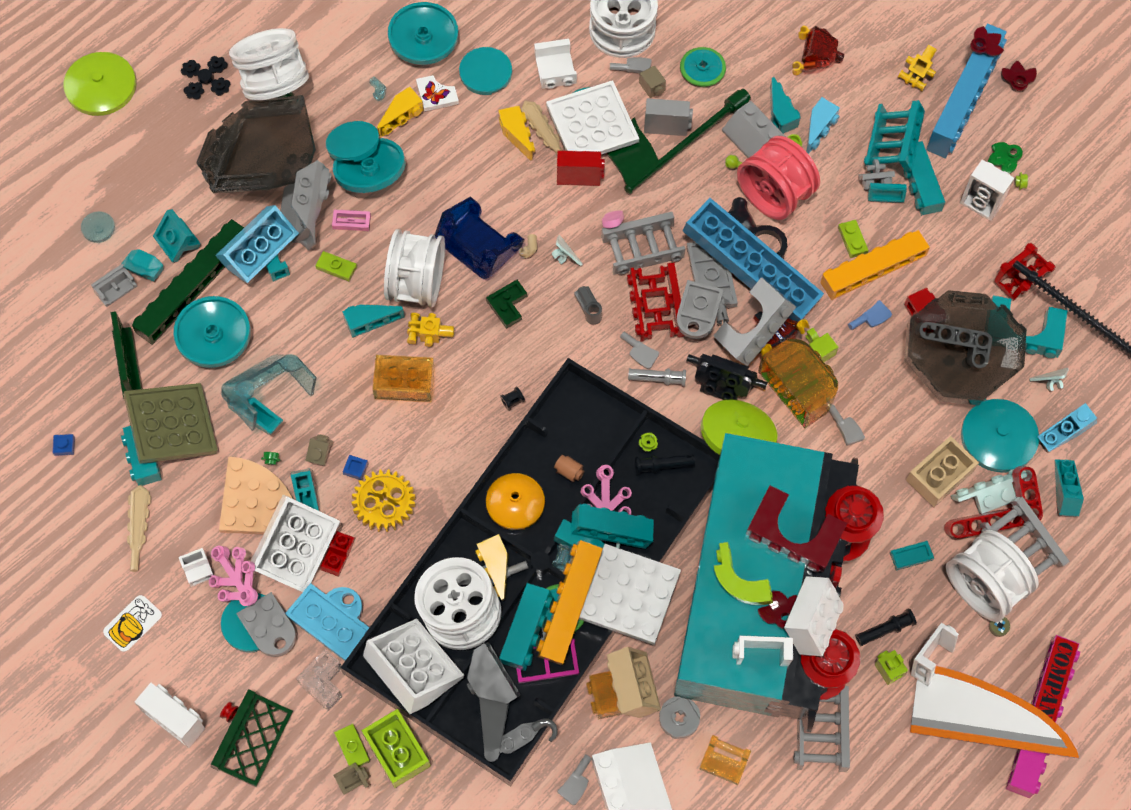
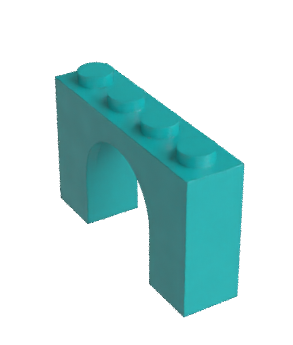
[983,295,1068,358]

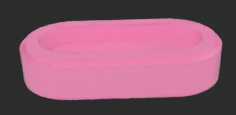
[602,210,624,228]

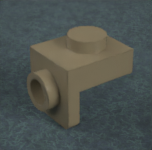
[305,434,333,466]
[333,763,369,795]

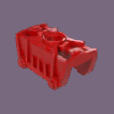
[995,243,1056,301]

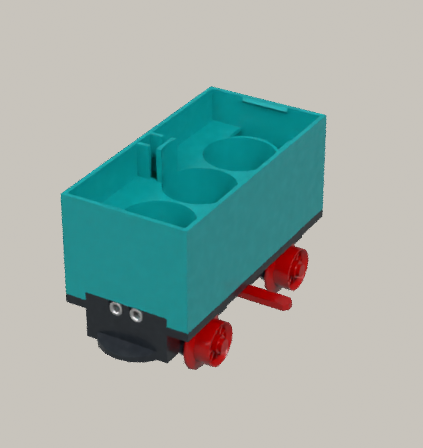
[674,433,884,733]

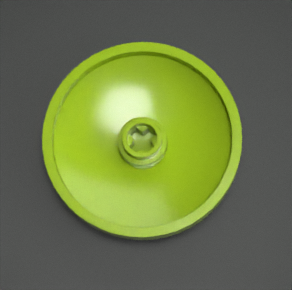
[64,52,136,116]
[701,400,778,455]

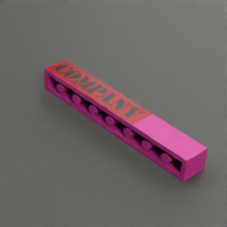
[1006,635,1080,798]

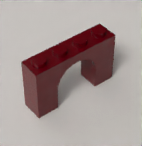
[746,485,847,573]

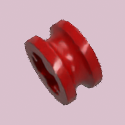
[220,701,239,723]

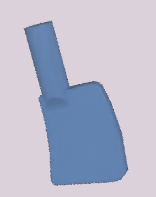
[848,300,892,330]

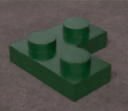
[486,279,527,329]

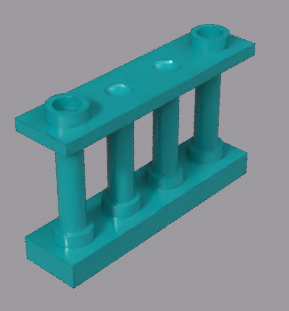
[864,100,925,173]

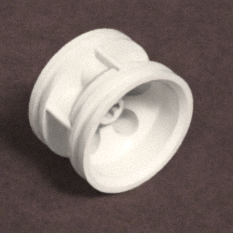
[589,0,658,58]
[229,28,309,100]
[384,229,445,307]
[946,530,1039,622]
[415,557,501,650]

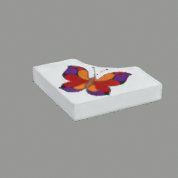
[416,75,459,112]

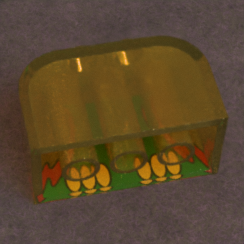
[758,339,838,428]

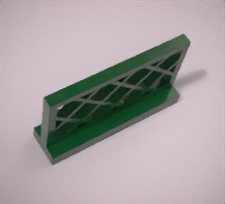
[110,311,142,401]
[211,689,293,787]

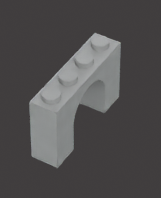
[714,277,796,366]

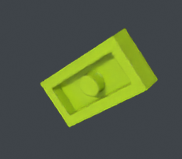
[838,220,869,258]

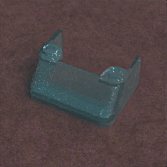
[221,354,317,431]

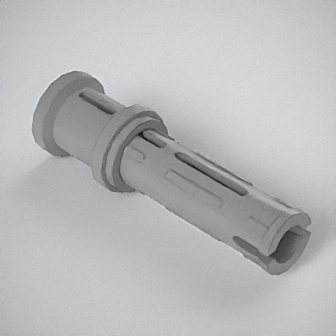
[628,368,686,386]

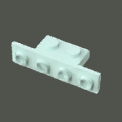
[951,469,1027,513]

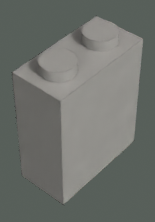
[644,98,693,136]

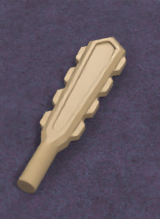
[521,101,562,154]
[127,485,151,572]

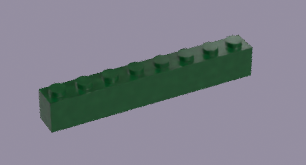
[132,219,244,345]

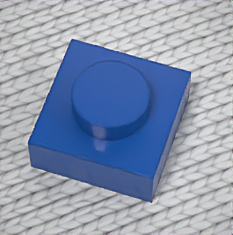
[53,434,75,456]
[343,455,368,480]

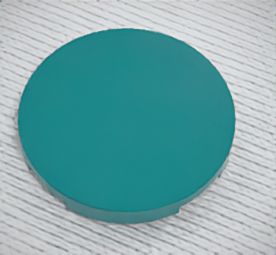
[459,47,512,95]
[326,121,380,162]
[221,593,265,653]

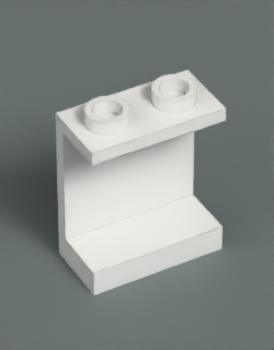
[534,39,577,89]
[911,623,959,686]
[732,636,793,667]

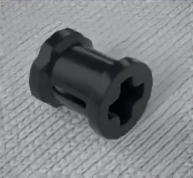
[500,386,525,411]

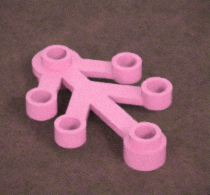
[581,465,632,541]
[209,546,258,606]

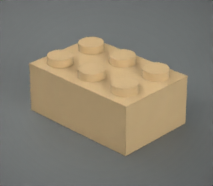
[906,436,979,507]
[607,647,661,718]

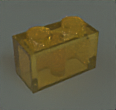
[586,671,622,720]

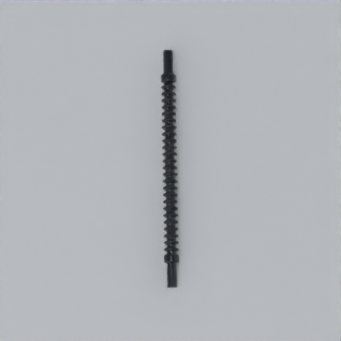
[1012,260,1131,358]

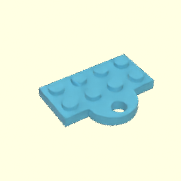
[285,583,370,661]

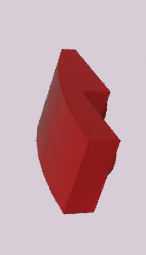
[320,531,355,577]

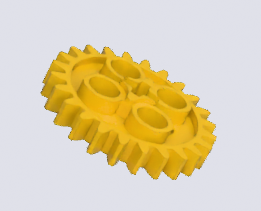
[352,469,416,532]

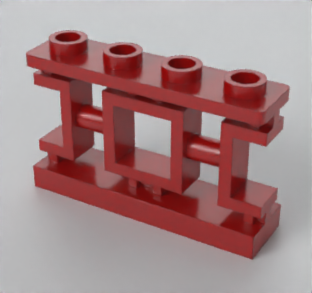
[627,262,685,342]

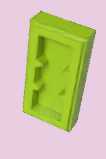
[315,251,357,282]
[334,724,370,767]

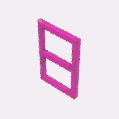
[516,639,579,683]

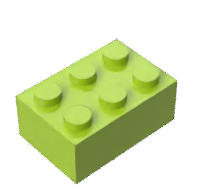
[361,709,430,789]

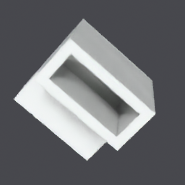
[179,548,213,587]

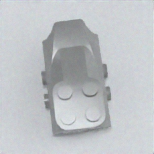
[280,160,332,250]

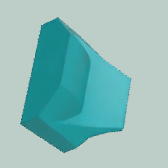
[121,249,164,282]

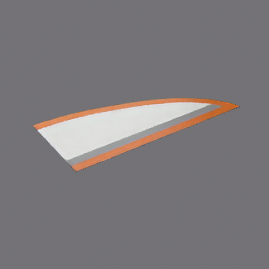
[910,666,1079,758]

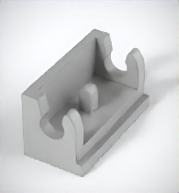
[91,264,137,307]

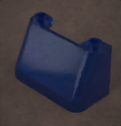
[435,196,525,279]

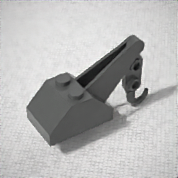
[467,642,558,762]

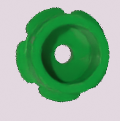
[261,452,280,465]

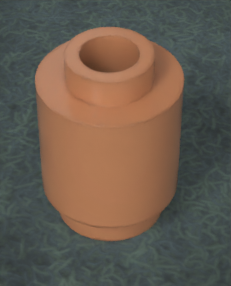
[554,455,584,482]

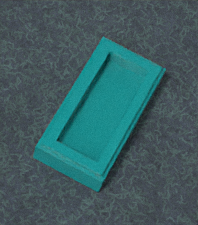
[868,183,907,203]
[890,540,935,571]

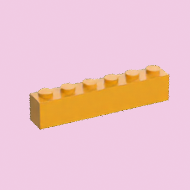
[820,230,930,300]
[536,540,603,665]

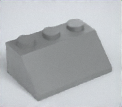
[722,101,786,158]

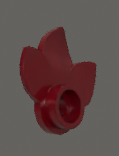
[970,26,1004,56]
[1002,61,1037,91]
[758,591,797,629]

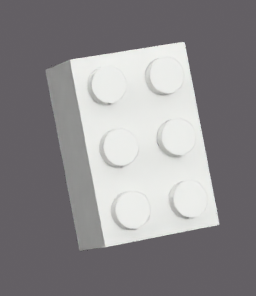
[960,160,1014,221]
[784,576,844,656]
[135,683,205,748]

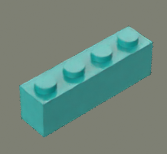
[898,141,945,216]
[571,504,654,549]
[499,583,554,671]

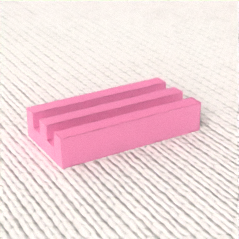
[332,210,371,231]

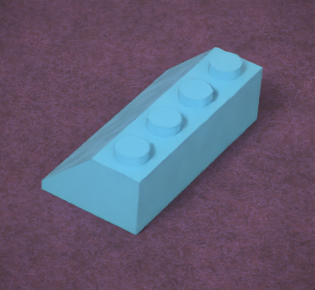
[215,205,299,283]

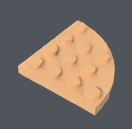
[219,457,292,535]

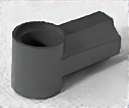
[574,286,602,325]

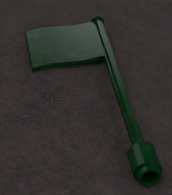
[607,88,751,194]

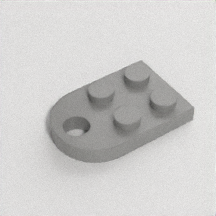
[677,280,724,339]
[236,592,296,657]

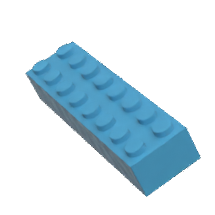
[926,23,1007,159]
[683,198,824,323]

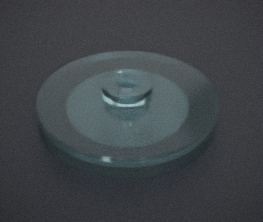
[81,211,115,243]

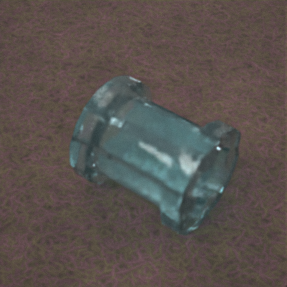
[552,545,572,570]

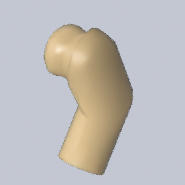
[519,234,537,259]

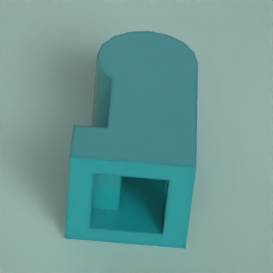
[266,254,290,282]

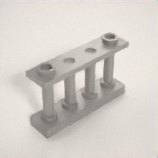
[601,212,685,275]
[979,497,1070,576]
[794,686,850,772]

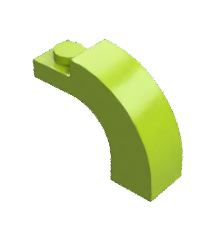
[714,542,773,605]

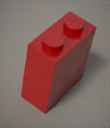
[557,150,605,186]

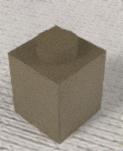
[639,66,666,98]

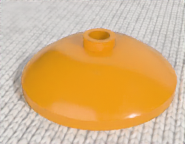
[486,473,545,530]

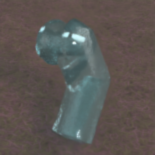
[369,77,386,100]

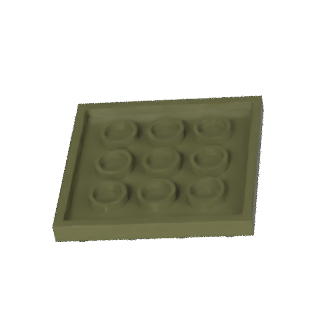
[123,383,218,464]

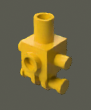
[898,45,937,92]
[407,313,454,347]

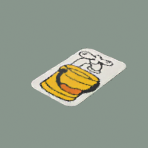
[103,595,162,651]

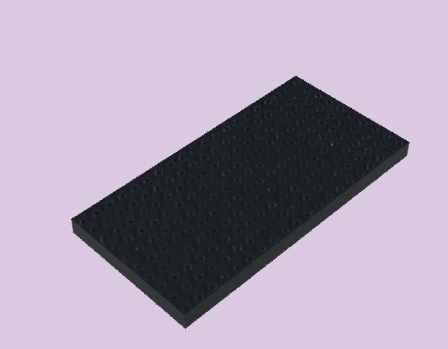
[340,358,720,787]

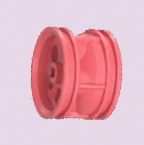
[737,136,820,220]

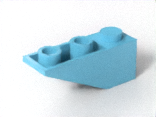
[806,97,840,154]
[1037,403,1097,452]

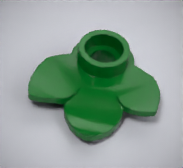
[988,142,1023,174]

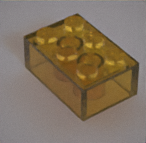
[372,355,435,402]

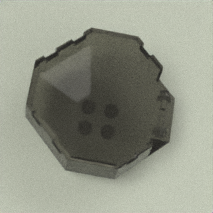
[904,290,1027,405]

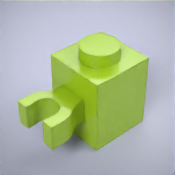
[805,328,839,366]
[875,650,908,685]

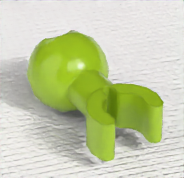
[725,155,742,169]

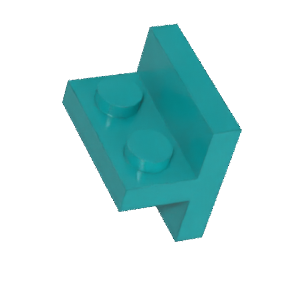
[153,209,201,262]

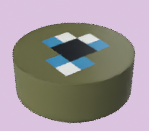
[989,617,1010,637]

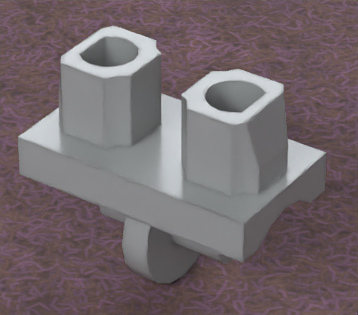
[858,159,895,190]

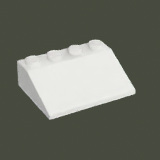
[248,495,340,592]
[363,619,464,714]
[591,742,672,810]

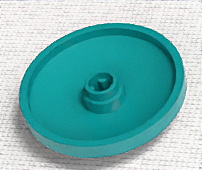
[388,2,458,65]
[333,138,406,193]
[173,296,251,368]
[961,399,1039,473]

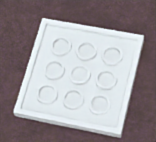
[546,80,639,154]
[579,544,681,645]

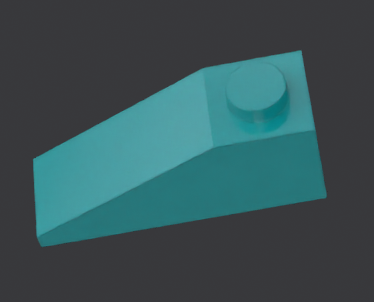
[342,304,405,338]
[291,468,319,511]

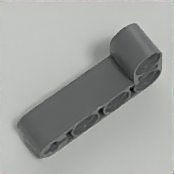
[915,322,992,368]

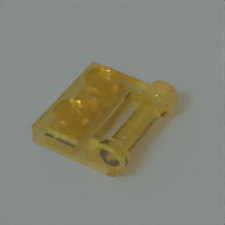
[699,735,751,785]

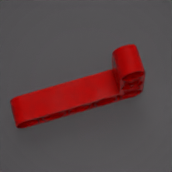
[944,466,1043,538]

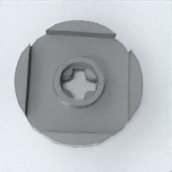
[659,696,700,739]

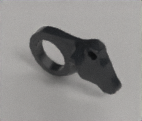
[728,197,788,259]

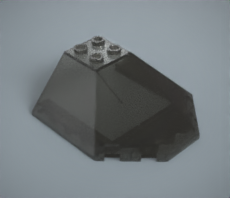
[196,95,316,193]

